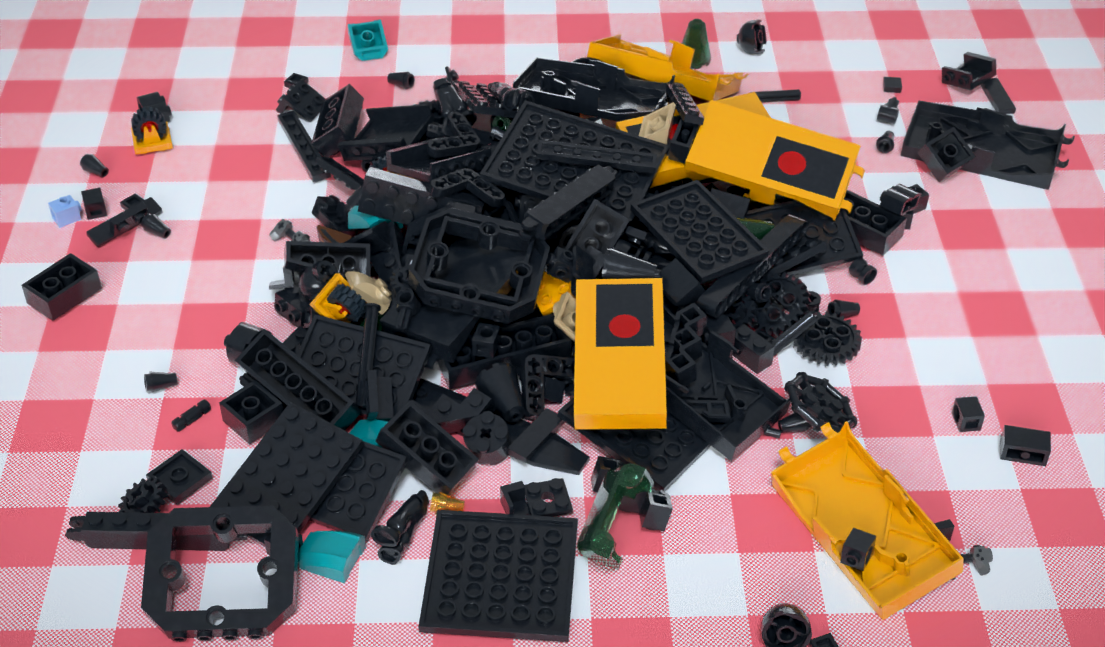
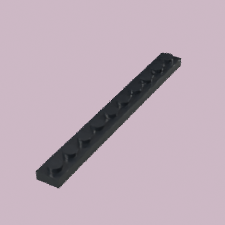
[315,156,456,247]

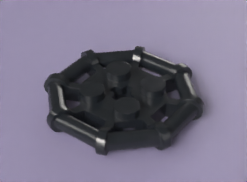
[784,372,857,433]

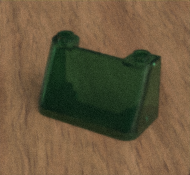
[577,463,654,570]

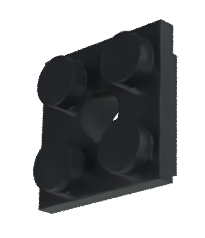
[524,478,573,517]

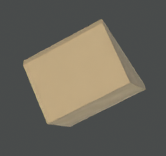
[638,102,676,145]

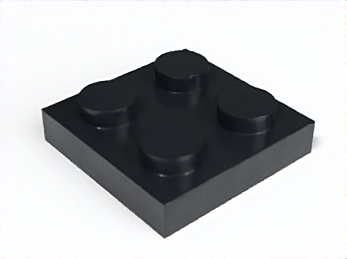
[146,449,213,504]

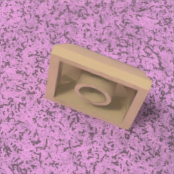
[345,271,392,315]
[553,292,576,342]

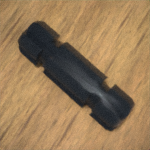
[171,399,211,432]

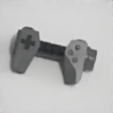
[269,219,311,242]
[951,545,993,580]

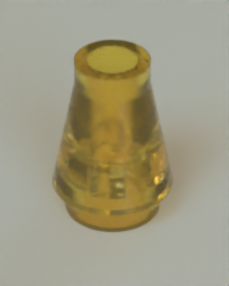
[430,491,465,514]

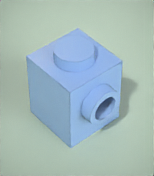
[48,195,82,228]

